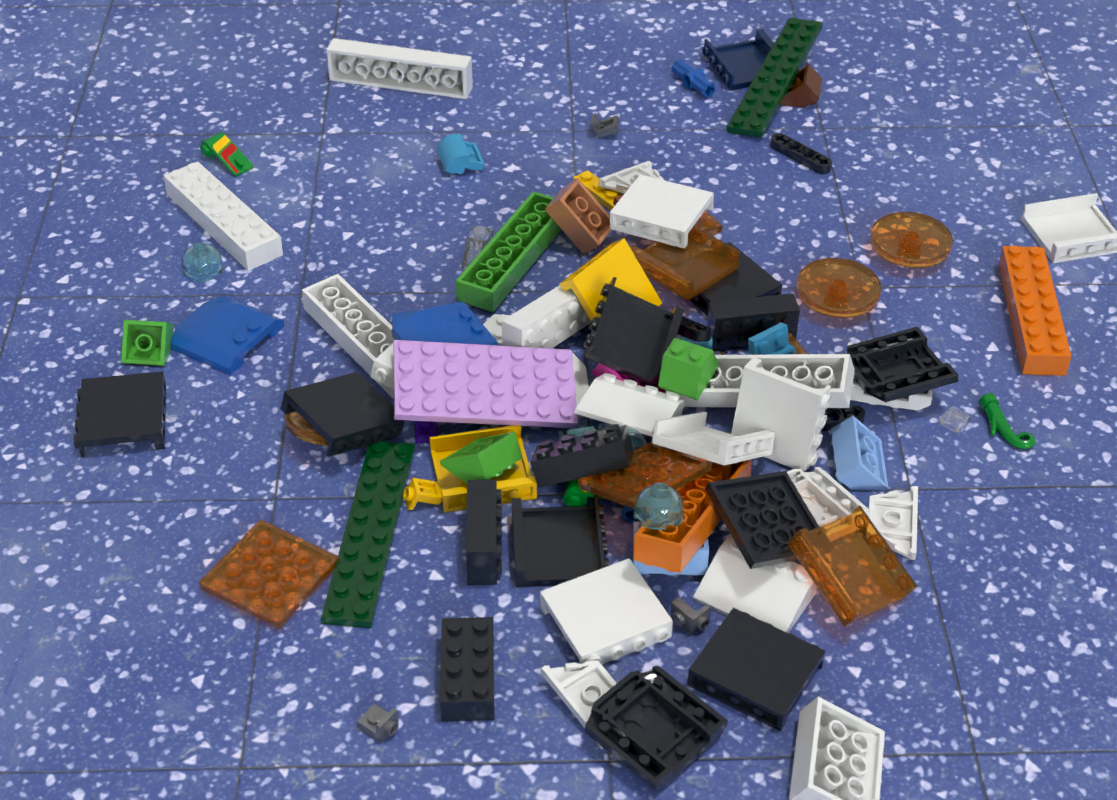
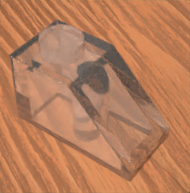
[461,225,493,269]

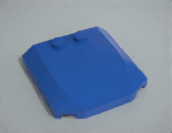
[170,296,284,375]
[390,302,499,346]

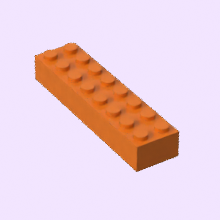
[998,245,1072,376]
[633,458,752,573]

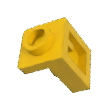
[403,478,442,510]

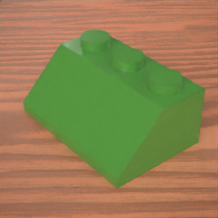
[440,432,523,484]

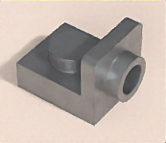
[357,704,399,743]

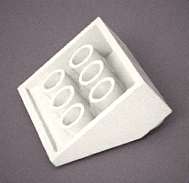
[574,373,685,437]
[693,534,819,633]
[789,697,885,800]

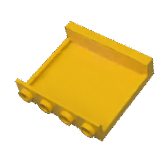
[559,238,662,321]
[430,425,537,513]

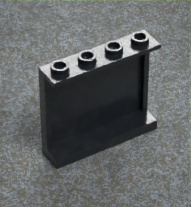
[671,242,782,316]
[583,277,684,387]
[74,371,167,458]
[280,372,405,457]
[512,495,609,587]
[687,607,826,732]

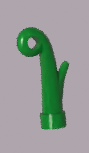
[978,393,1036,450]

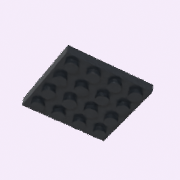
[705,471,833,569]

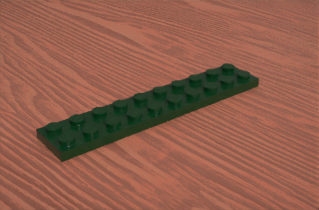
[726,18,823,138]
[321,441,415,628]

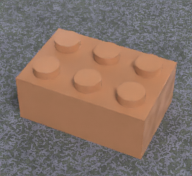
[545,178,612,254]

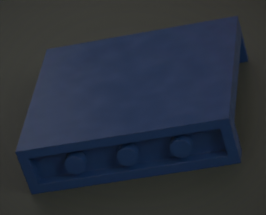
[702,29,774,91]

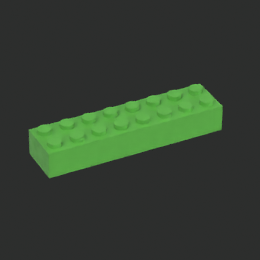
[456,191,562,312]

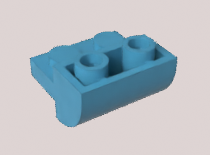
[436,134,485,174]
[746,322,795,355]

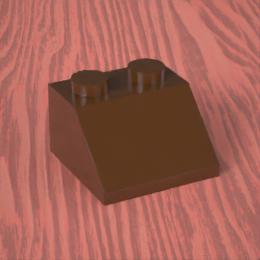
[780,64,822,108]

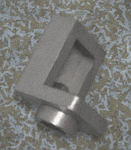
[590,113,620,138]
[670,597,711,636]

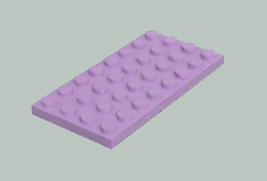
[393,340,578,428]

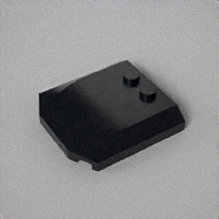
[847,326,958,402]
[584,665,728,791]

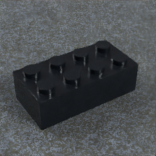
[707,294,800,351]
[530,424,634,488]
[466,479,502,585]
[440,617,495,721]

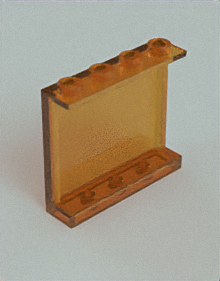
[630,226,740,300]
[787,506,918,627]

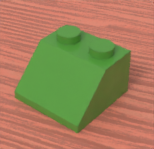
[121,320,174,366]
[658,338,719,401]

